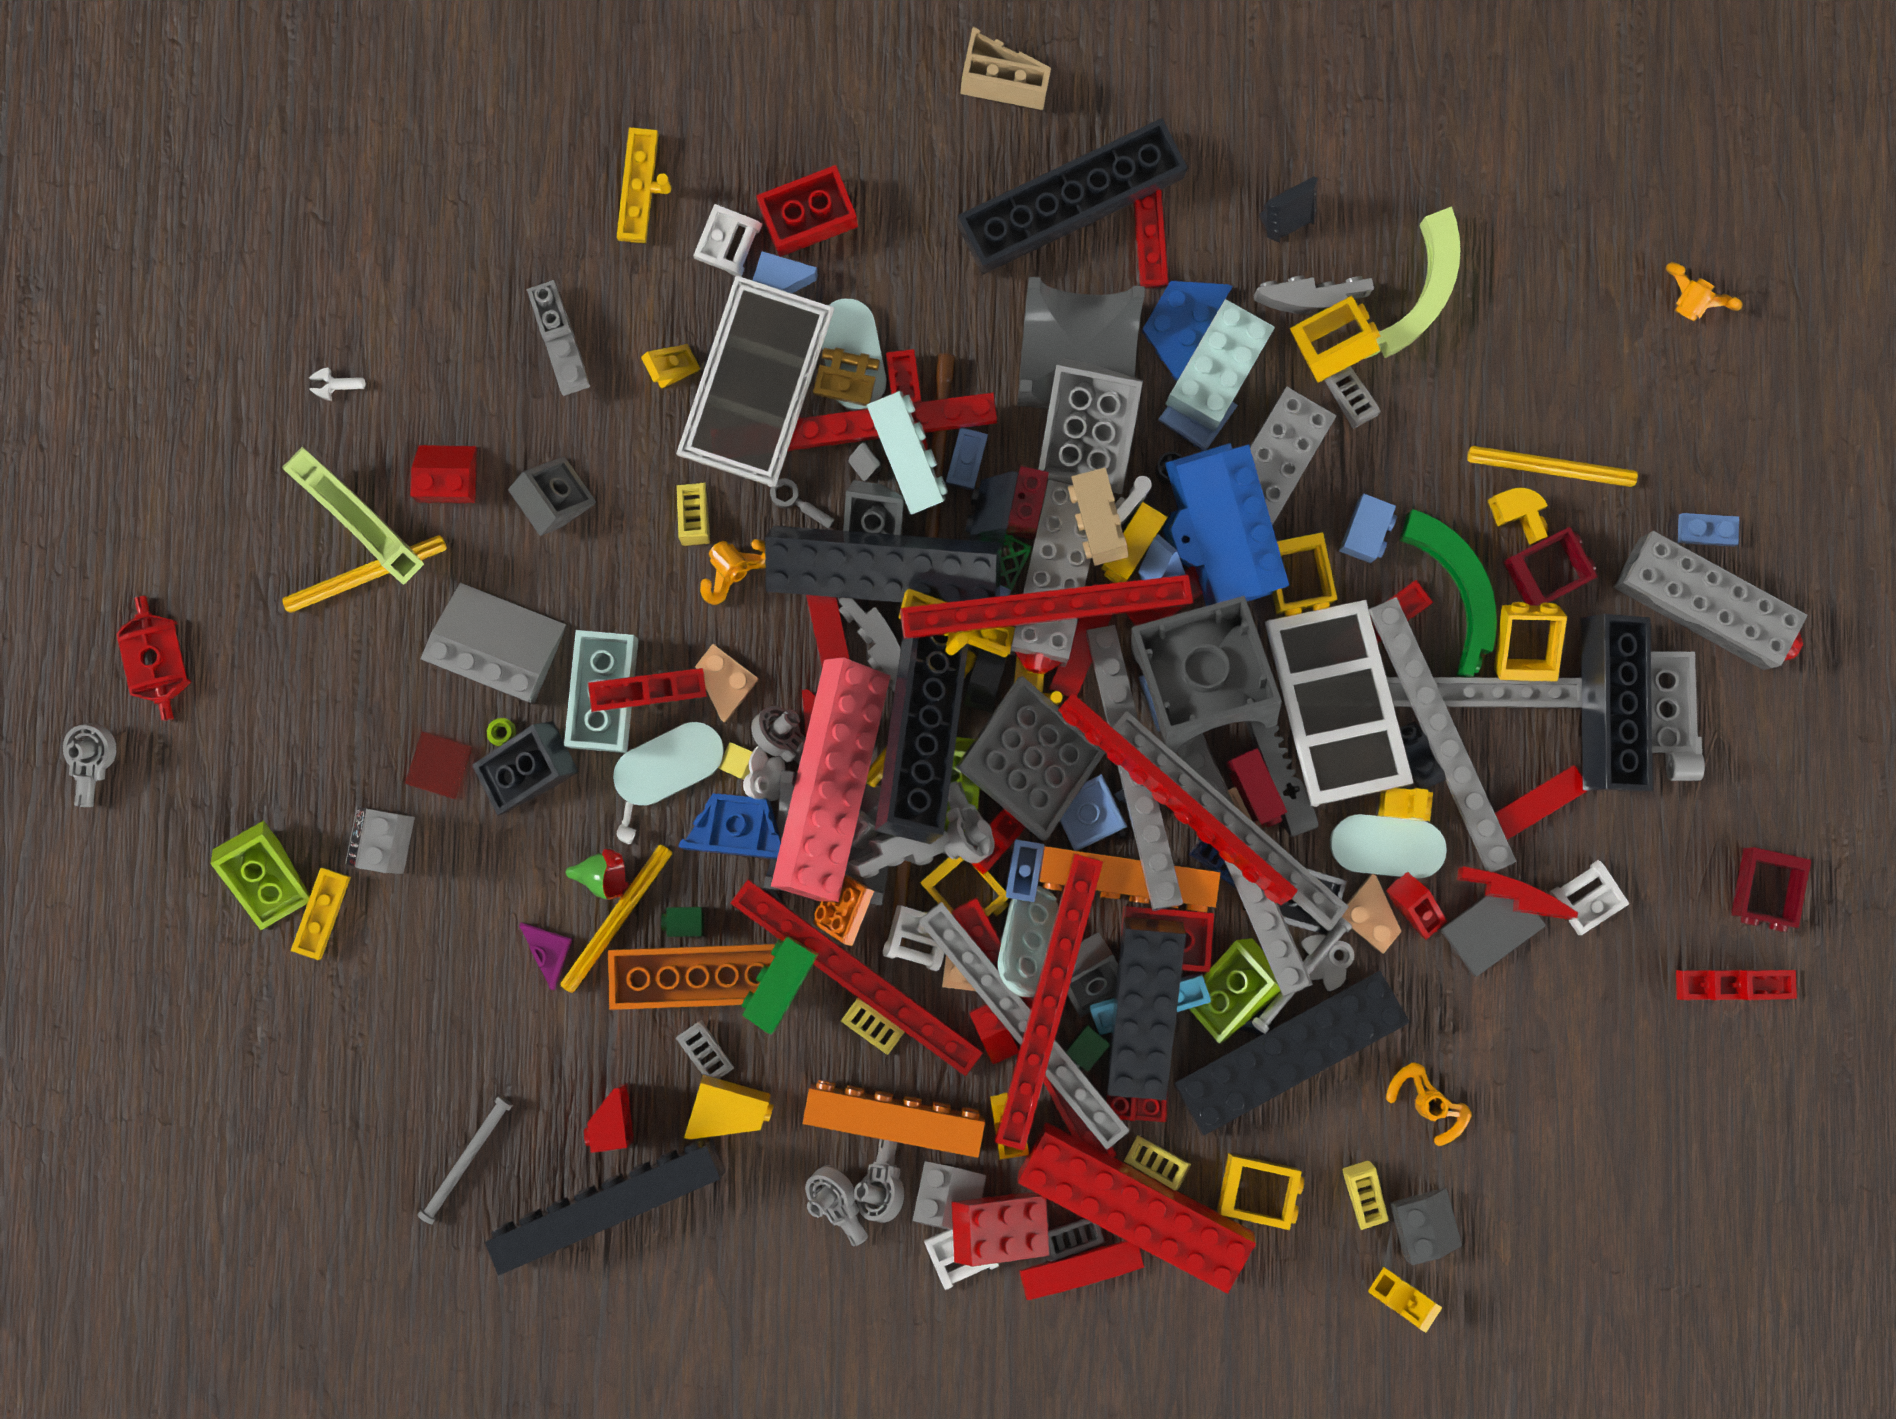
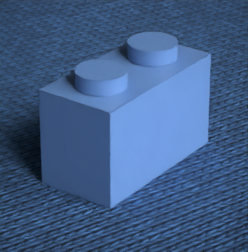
[1339,494,1397,563]

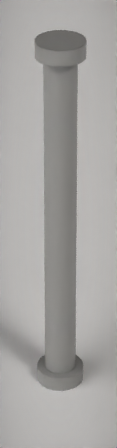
[1252,917,1352,1033]
[418,1096,513,1225]

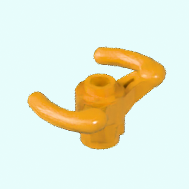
[1666,262,1743,322]
[700,539,766,605]
[1386,1062,1471,1146]

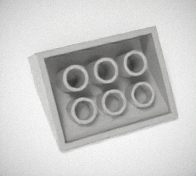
[1039,358,1143,494]
[420,583,567,704]

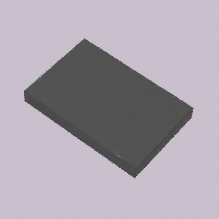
[1440,896,1546,977]

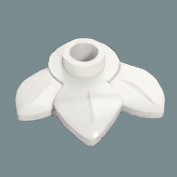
[743,746,785,801]
[1301,935,1354,991]

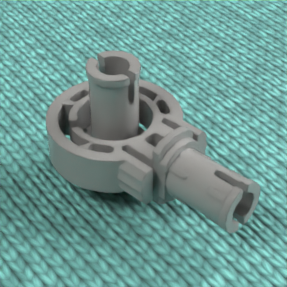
[751,706,806,765]
[63,723,116,807]
[944,781,995,863]
[854,1139,904,1223]
[805,1165,868,1247]

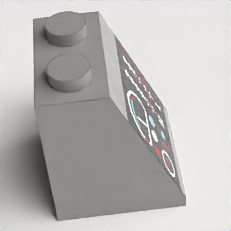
[345,807,415,874]

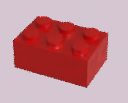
[756,165,858,257]
[1120,906,1214,972]
[951,1192,1049,1267]

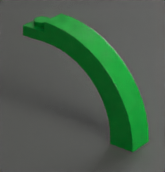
[1399,509,1497,678]

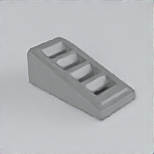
[1325,366,1381,429]
[676,1020,734,1079]

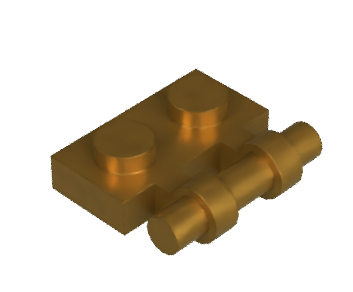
[813,347,880,406]

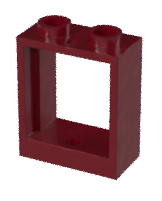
[1006,466,1049,540]
[1502,527,1597,606]
[1223,748,1287,829]
[1731,847,1811,932]

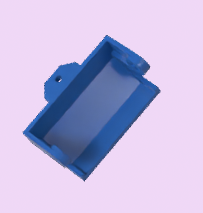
[1161,443,1289,606]

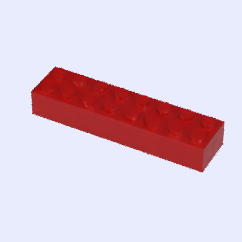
[1017,1122,1256,1294]

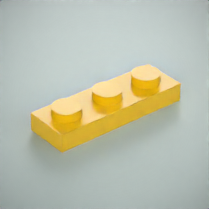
[291,868,351,960]

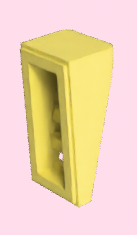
[677,483,710,546]
[841,998,904,1055]
[1124,1135,1191,1191]
[1342,1161,1389,1230]

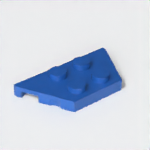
[1142,281,1233,381]
[679,793,781,859]

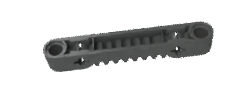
[1245,721,1318,837]

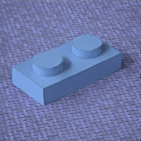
[946,428,988,491]
[1678,513,1739,547]

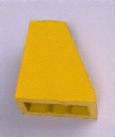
[1101,502,1168,583]
[684,1075,774,1139]

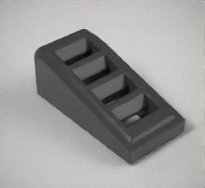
[1044,1218,1105,1262]

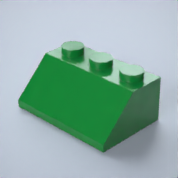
[741,936,819,1035]

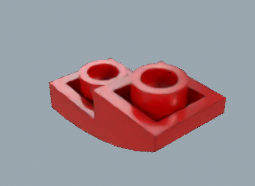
[1106,1092,1168,1122]

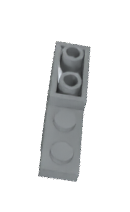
[1254,276,1374,315]
[527,280,590,396]
[839,597,901,693]
[847,830,950,878]

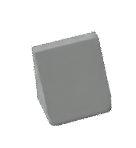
[848,443,881,482]
[852,810,879,849]

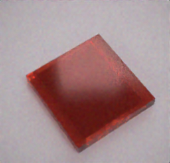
[404,732,472,799]

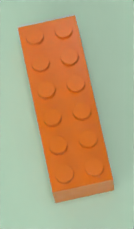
[1038,847,1221,912]
[608,944,775,1010]
[802,1080,985,1158]

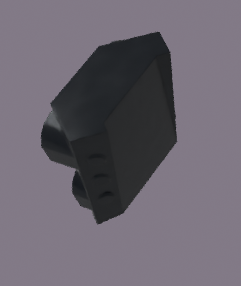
[1259,176,1318,243]

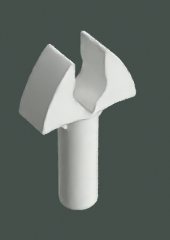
[309,367,366,401]

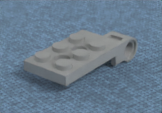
[1651,652,1705,781]

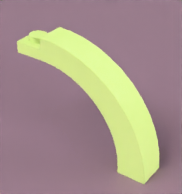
[1364,206,1460,359]
[282,447,424,585]

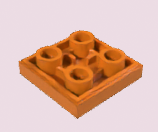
[813,874,874,946]

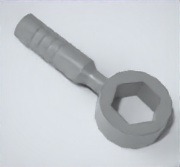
[770,479,835,529]

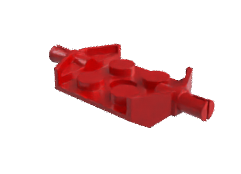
[116,596,191,721]

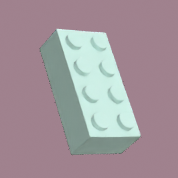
[1165,299,1275,432]
[867,391,948,514]
[564,630,638,753]

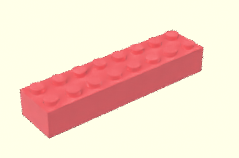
[771,658,891,902]

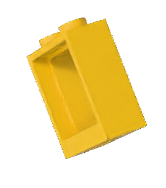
[1290,296,1381,382]
[1272,532,1337,617]
[1494,602,1567,681]
[920,857,1009,916]
[1217,1153,1304,1230]

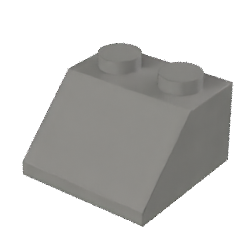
[913,1161,987,1230]

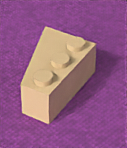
[960,27,1051,110]
[1068,468,1128,566]

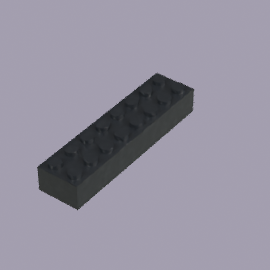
[957,118,1188,275]
[765,525,1002,603]
[875,635,968,844]
[1173,971,1410,1136]
[485,1138,726,1276]

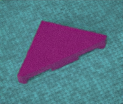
[519,922,573,990]

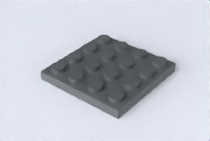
[956,676,1105,840]

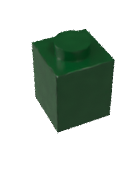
[661,907,705,937]
[1064,1024,1110,1072]

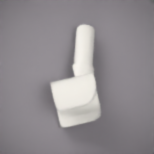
[617,802,636,844]

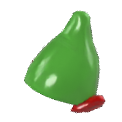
[566,849,629,899]

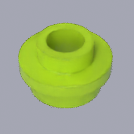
[487,718,516,747]

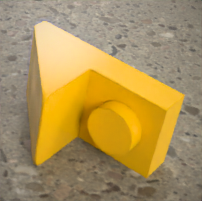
[641,344,700,388]

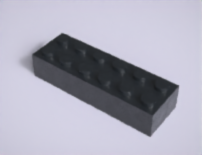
[1581,614,1653,792]
[1106,917,1186,1100]

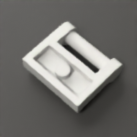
[693,204,762,277]
[1115,476,1151,526]
[1550,860,1629,935]
[883,905,944,971]
[924,1230,999,1290]

